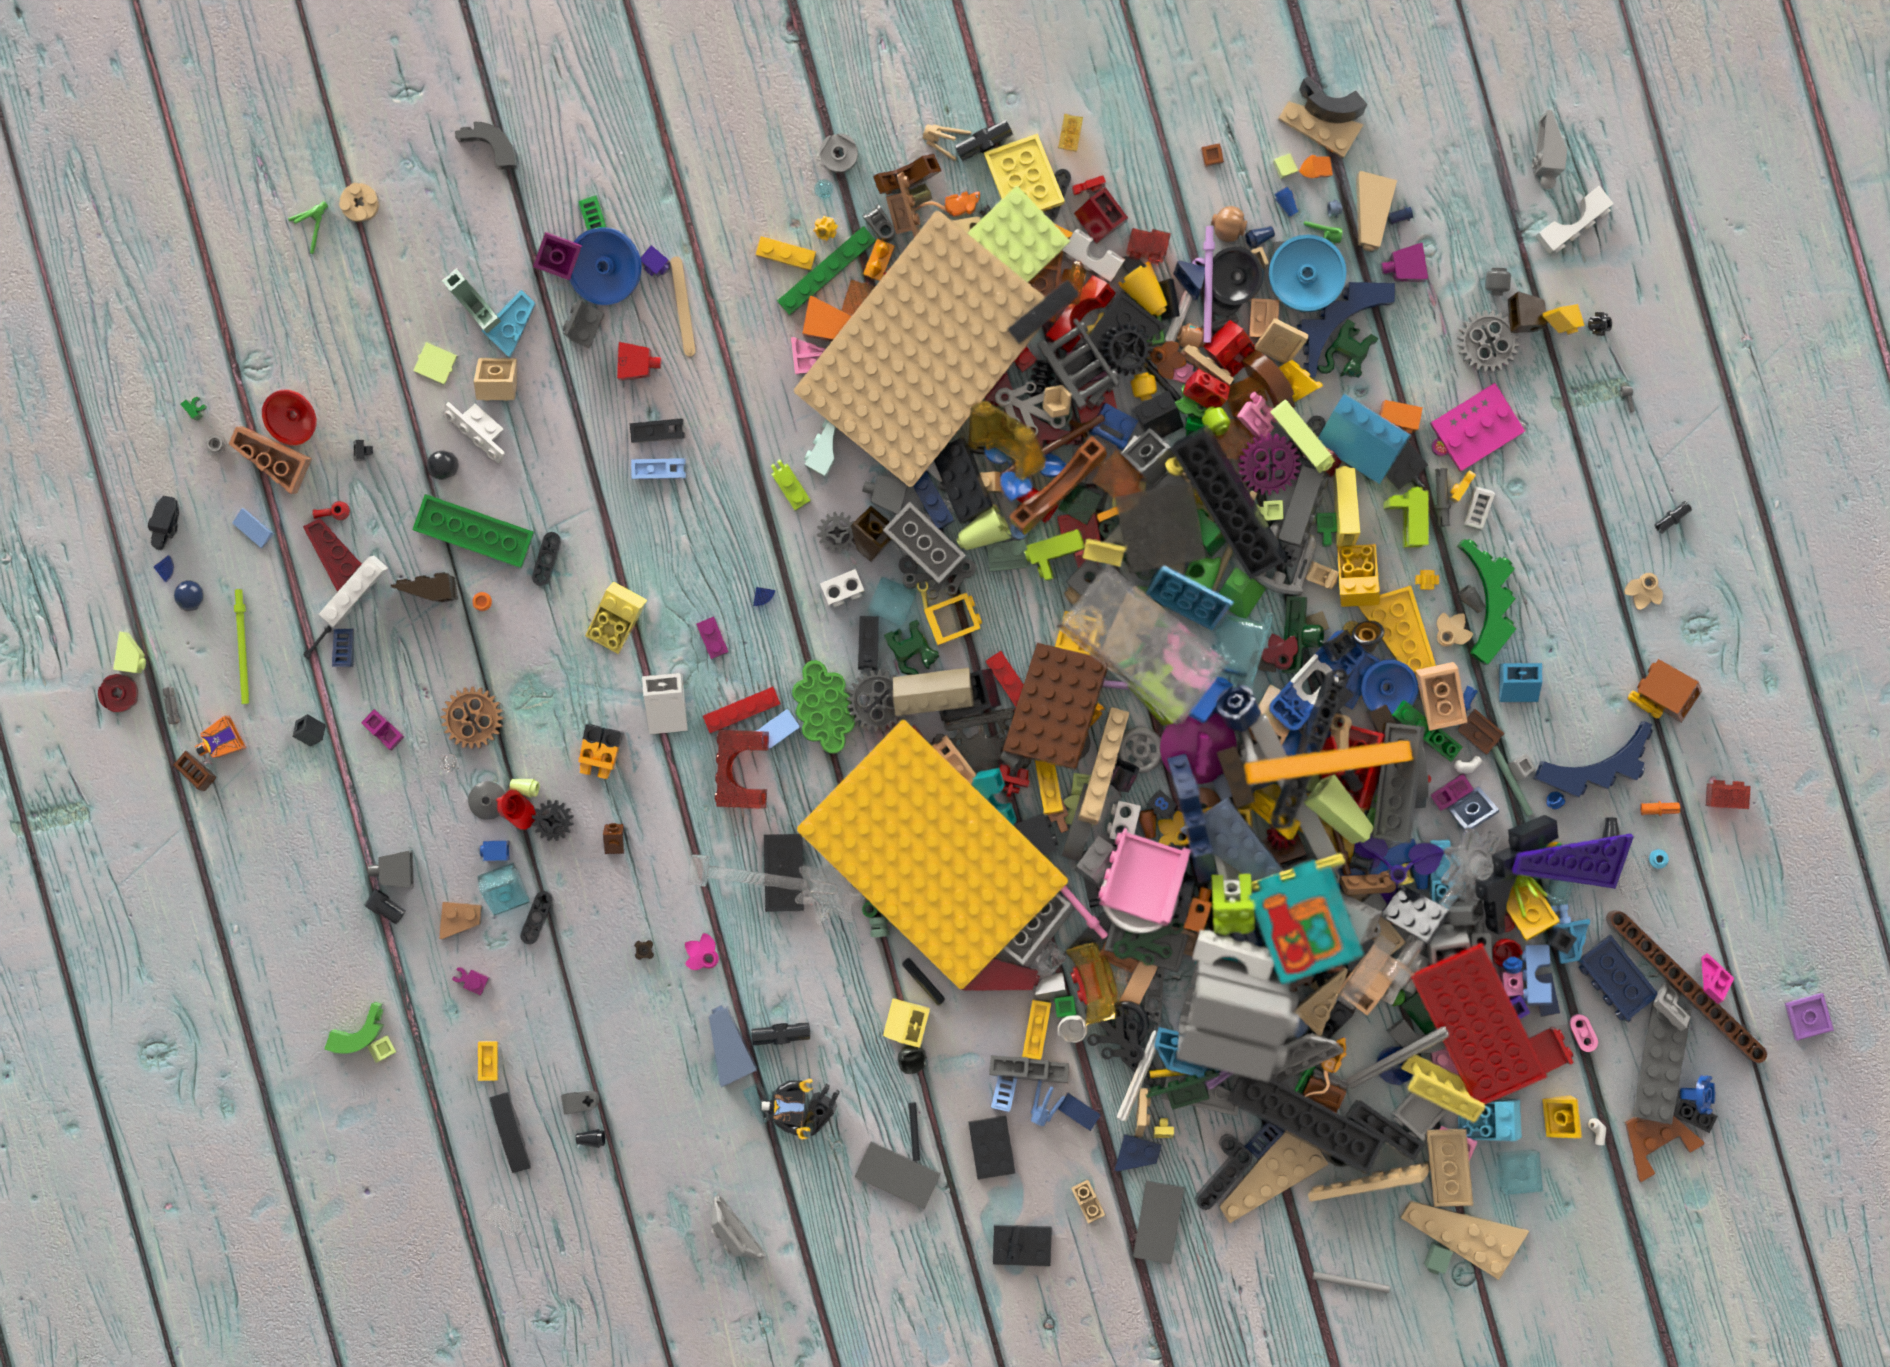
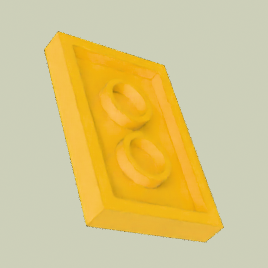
[1506,882,1560,942]

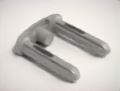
[1253,523,1317,595]

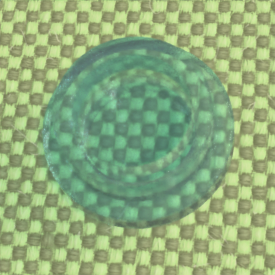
[814,179,834,199]

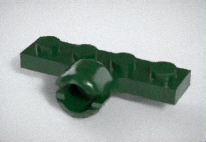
[1281,596,1324,674]

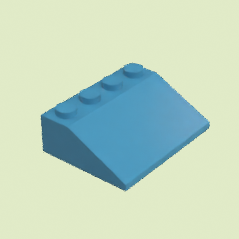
[1318,394,1412,484]
[1144,566,1233,630]

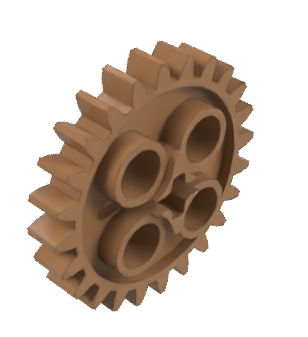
[441,687,504,749]

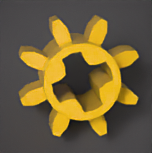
[813,216,838,241]
[1415,570,1439,590]

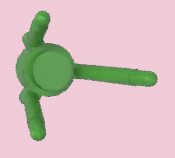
[1303,221,1342,245]

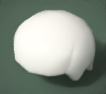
[1058,1015,1087,1043]

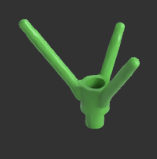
[288,201,328,254]

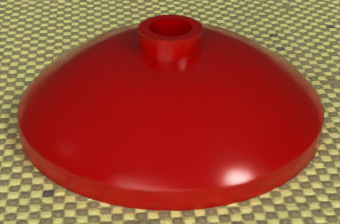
[262,390,317,445]

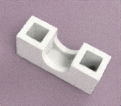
[1062,229,1125,282]

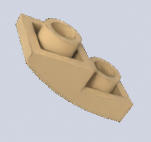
[1071,1180,1106,1224]

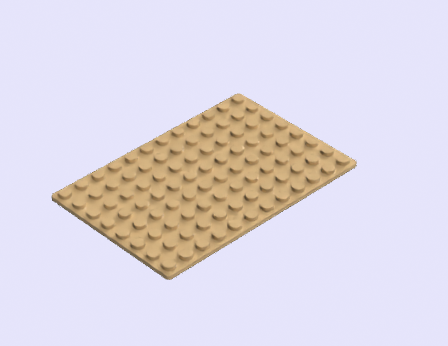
[794,211,1045,487]

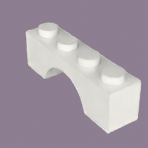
[1535,186,1614,254]
[319,556,388,627]
[1192,930,1273,981]

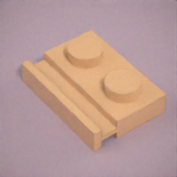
[1249,298,1279,338]

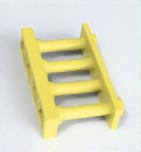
[1401,1055,1485,1123]

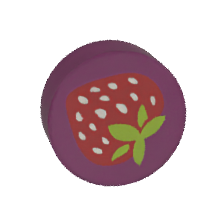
[1431,437,1448,456]

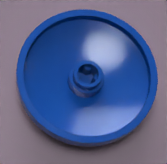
[570,227,642,305]

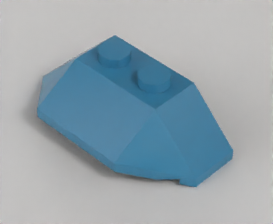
[1154,1027,1220,1077]

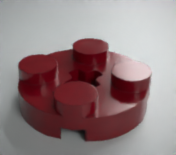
[98,674,138,712]

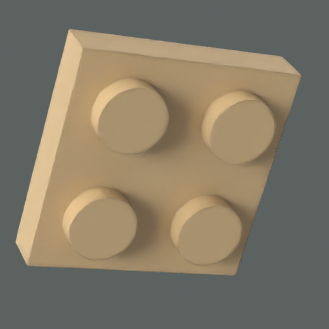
[1255,318,1308,364]

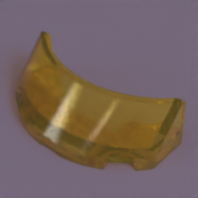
[1066,943,1118,1025]

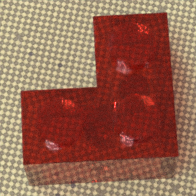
[1126,228,1171,264]

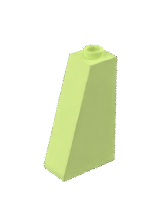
[1270,399,1335,473]
[1304,774,1374,844]

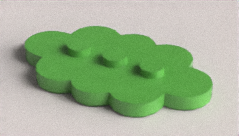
[792,660,855,754]

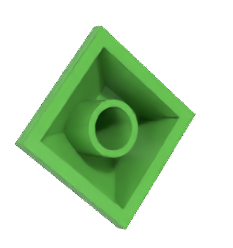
[1218,567,1266,621]

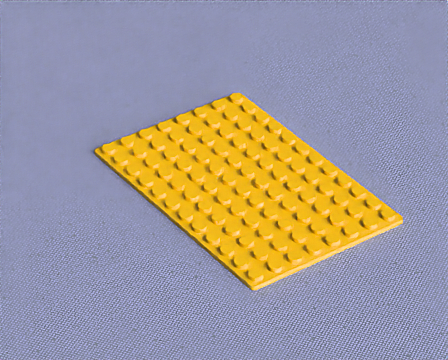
[797,720,1068,989]

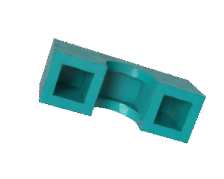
[972,768,1017,825]

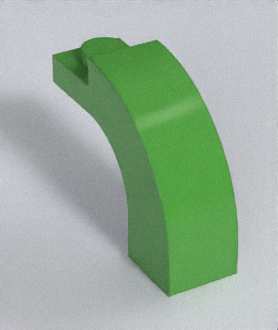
[324,1002,384,1054]

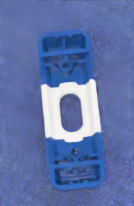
[1269,630,1365,731]

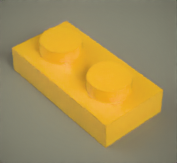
[478,1041,498,1081]

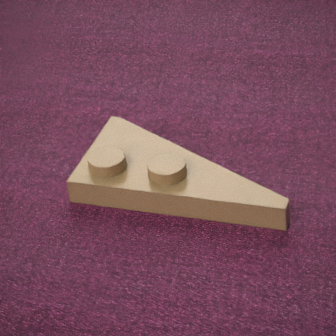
[1295,967,1347,1036]

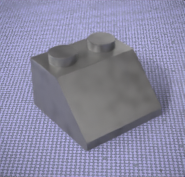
[1074,836,1116,889]

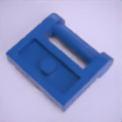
[1089,403,1139,451]

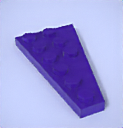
[1512,834,1634,889]

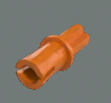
[1640,801,1680,816]

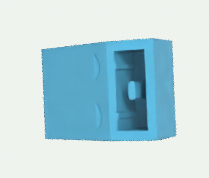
[1458,1099,1522,1141]

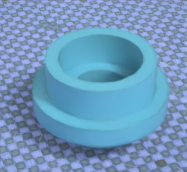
[1649,849,1669,869]

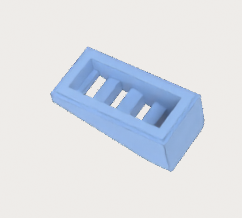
[991,1076,1017,1112]

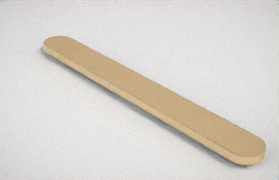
[671,256,696,357]

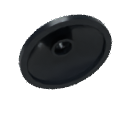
[1212,247,1263,305]

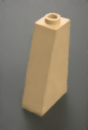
[1356,171,1397,252]

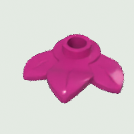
[685,933,719,970]

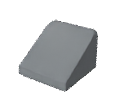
[1507,754,1536,781]

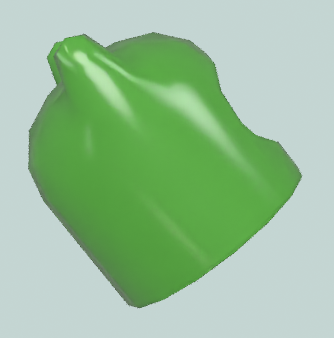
[1184,550,1221,590]

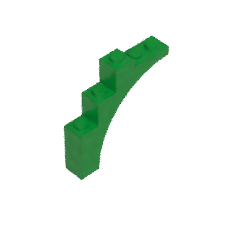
[1457,539,1517,665]

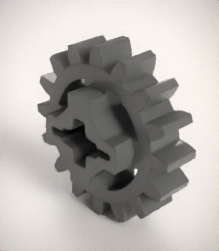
[817,511,855,553]

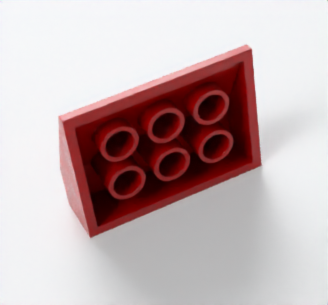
[1309,722,1385,810]

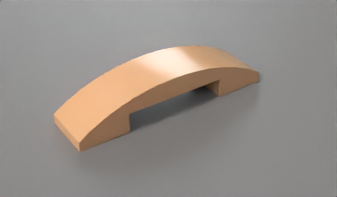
[1119,961,1158,1005]

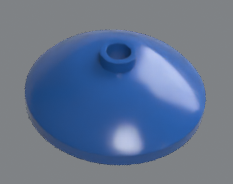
[1361,659,1418,714]

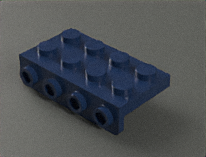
[1577,934,1658,1022]

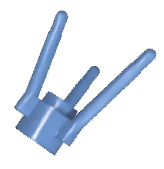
[1031,1081,1065,1126]

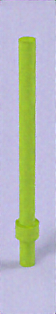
[234,589,249,704]

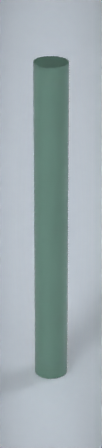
[1491,746,1533,817]

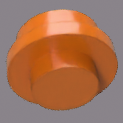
[472,592,492,611]

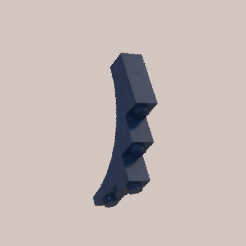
[1296,282,1395,379]
[1533,721,1653,797]
[1167,754,1216,883]

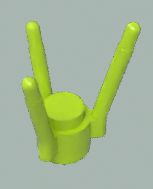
[1513,875,1547,918]

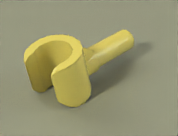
[917,581,929,609]

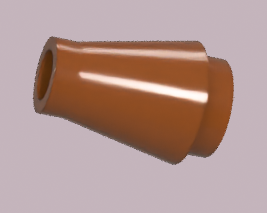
[1138,809,1156,839]

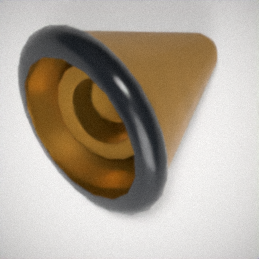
[1352,621,1385,652]

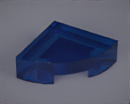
[154,555,174,582]
[753,587,776,606]

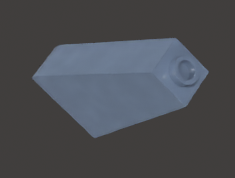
[709,1005,757,1087]

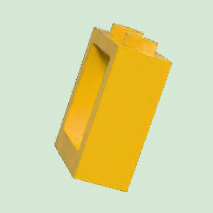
[924,592,983,645]

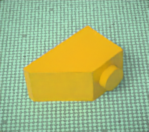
[1542,304,1585,335]

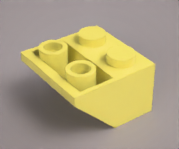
[883,998,930,1048]

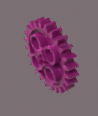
[1238,433,1301,496]

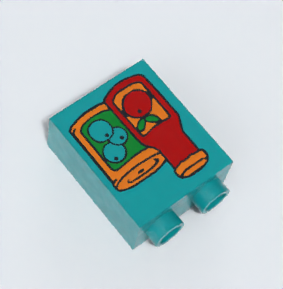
[1249,860,1364,984]

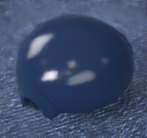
[174,580,204,611]

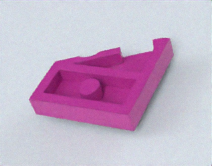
[1701,953,1734,1004]

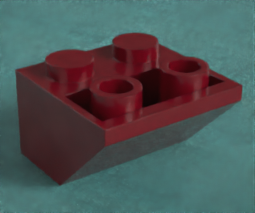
[1074,187,1128,244]

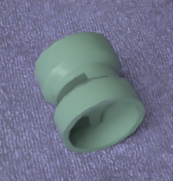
[869,916,890,937]

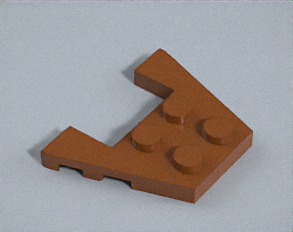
[1625,1116,1705,1182]

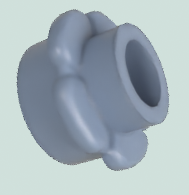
[1327,199,1342,219]

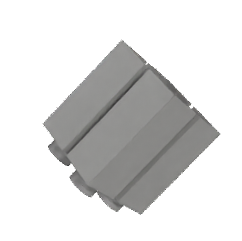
[1177,958,1298,1082]

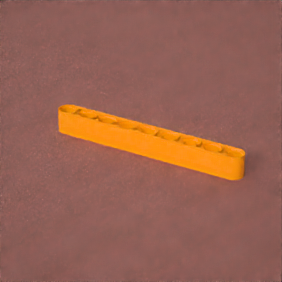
[1245,741,1413,784]

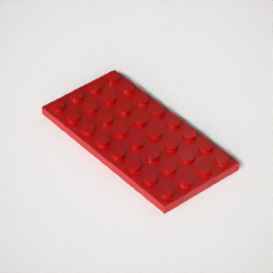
[1410,943,1548,1105]

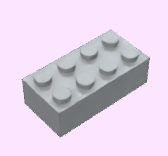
[883,502,966,584]

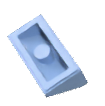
[232,508,274,548]
[757,709,800,749]

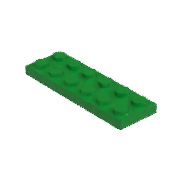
[412,494,534,568]

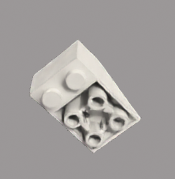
[642,673,688,734]

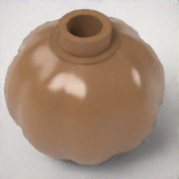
[1211,206,1248,242]

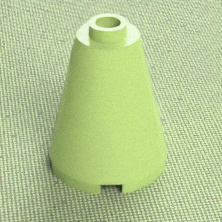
[956,504,1012,550]

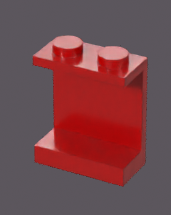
[1529,1027,1574,1073]

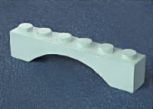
[804,419,837,477]

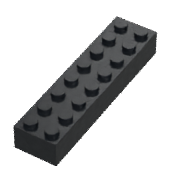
[1171,424,1287,580]
[1227,1075,1385,1174]

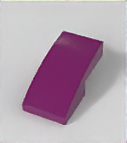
[361,709,405,750]
[1430,774,1474,811]

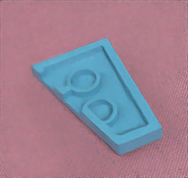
[482,290,536,358]

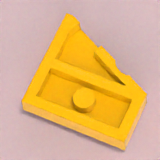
[1278,360,1323,402]

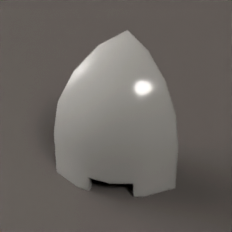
[1035,973,1068,1001]

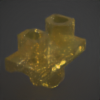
[1058,114,1083,152]

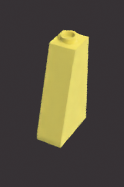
[1333,466,1360,547]

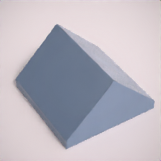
[1447,786,1500,833]

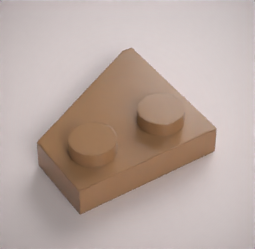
[439,902,482,939]

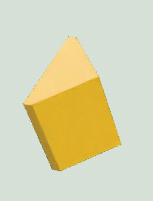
[1542,1095,1582,1138]

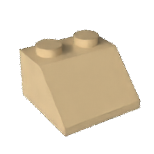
[474,358,517,401]

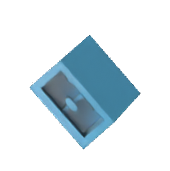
[1499,663,1542,702]

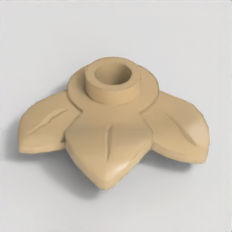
[1624,573,1663,610]
[1436,612,1473,647]

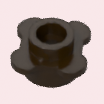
[634,940,654,960]

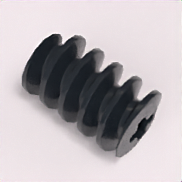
[1026,360,1055,402]

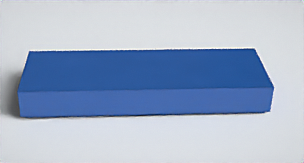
[1344,651,1380,710]

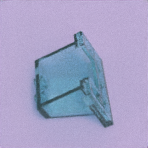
[1209,612,1274,690]

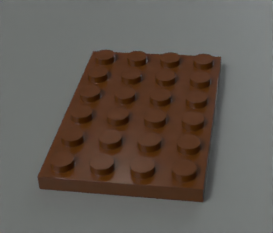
[1003,643,1110,770]

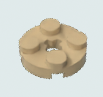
[339,183,379,222]

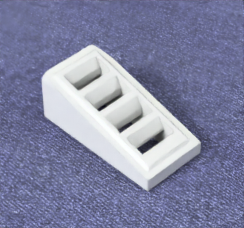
[1464,486,1495,530]

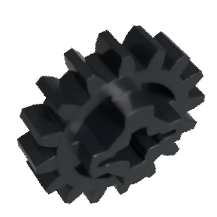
[532,800,574,841]

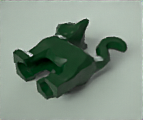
[1317,319,1378,378]
[884,620,940,675]

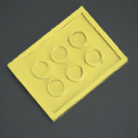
[984,134,1065,212]

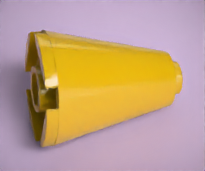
[1118,261,1167,317]

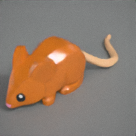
[914,191,980,216]

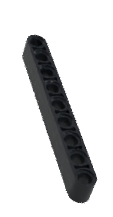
[1270,669,1348,830]

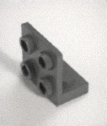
[563,299,605,349]

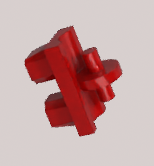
[999,764,1030,797]

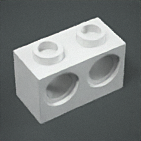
[820,569,865,607]
[1106,800,1141,840]

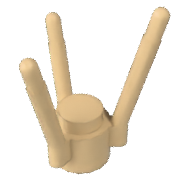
[922,124,972,161]

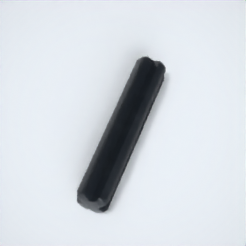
[902,958,945,1005]

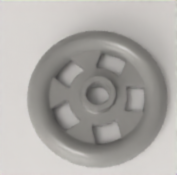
[1118,727,1162,773]

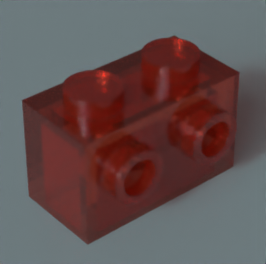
[1705,780,1751,809]

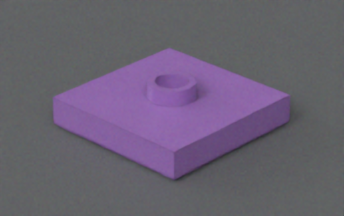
[1784,993,1834,1041]

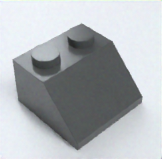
[1122,428,1175,486]

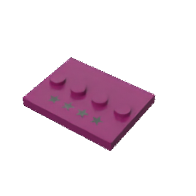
[1429,383,1525,472]

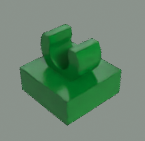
[180,397,207,421]
[1185,415,1204,436]
[1054,995,1076,1018]

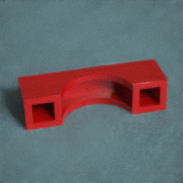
[1046,275,1116,353]

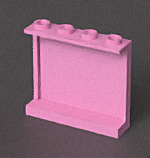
[1098,828,1191,926]

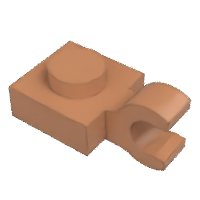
[1048,797,1069,833]

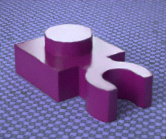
[452,967,489,996]

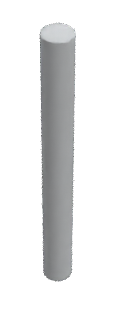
[1313,1272,1390,1293]

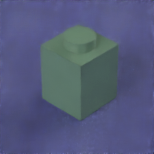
[1424,1242,1453,1275]

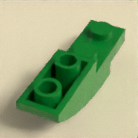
[1392,700,1463,762]

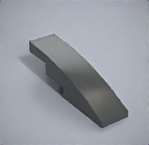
[989,1055,1070,1084]

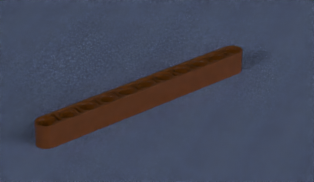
[1606,910,1767,1063]

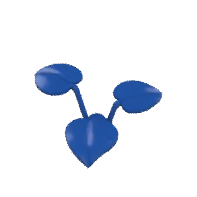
[983,440,1067,502]

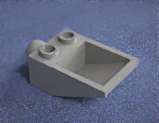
[1532,110,1567,189]

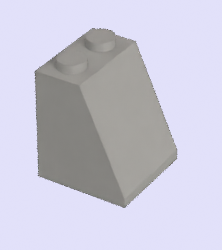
[1426,923,1470,965]

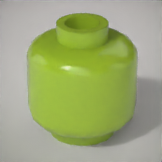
[1202,406,1231,436]

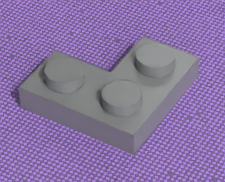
[1653,981,1690,1031]

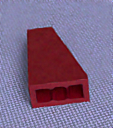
[960,958,1040,991]

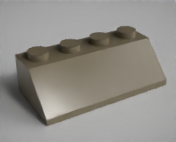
[893,668,974,716]

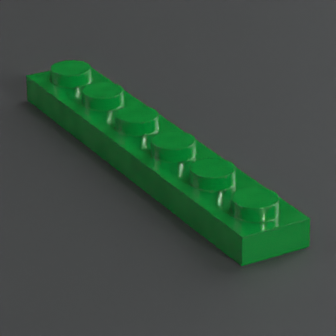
[777,226,876,316]

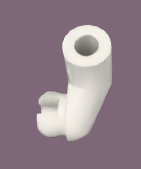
[1454,755,1483,774]
[1588,1118,1606,1145]

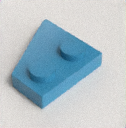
[1552,919,1590,964]

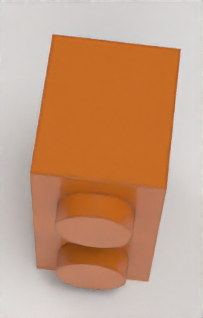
[1380,400,1423,434]

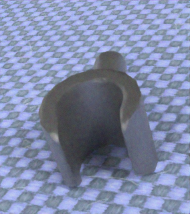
[1620,386,1635,412]

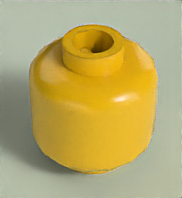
[1130,372,1157,401]

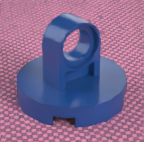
[1680,1075,1716,1115]

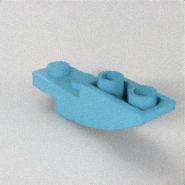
[1429,840,1452,910]

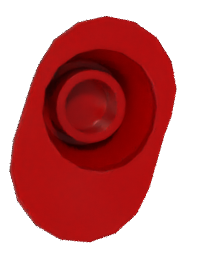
[496,790,536,830]

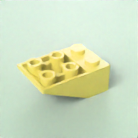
[585,582,647,654]

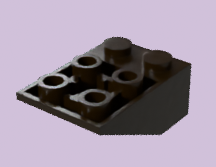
[391,572,459,603]

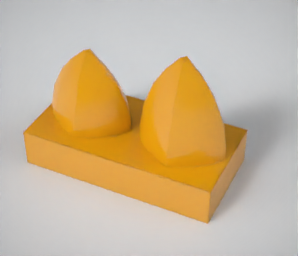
[863,239,895,282]

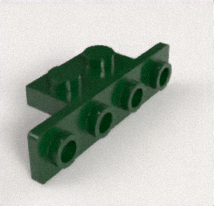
[1145,1069,1222,1110]

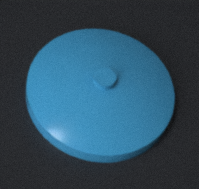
[1269,235,1346,312]

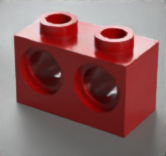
[1183,368,1230,408]

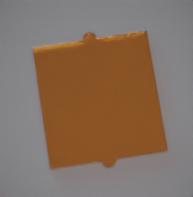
[841,280,875,315]

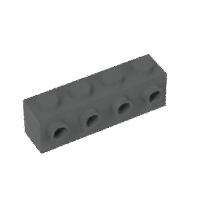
[1278,466,1329,548]

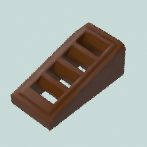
[173,751,217,791]

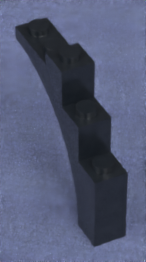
[1475,815,1559,935]

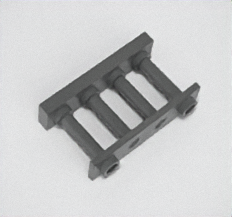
[1038,318,1120,410]

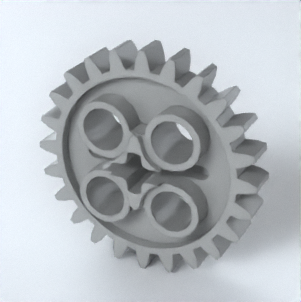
[1457,310,1520,373]

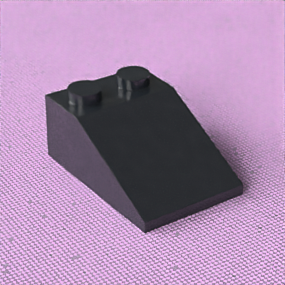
[939,669,1001,721]

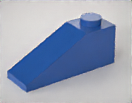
[1187,676,1233,723]

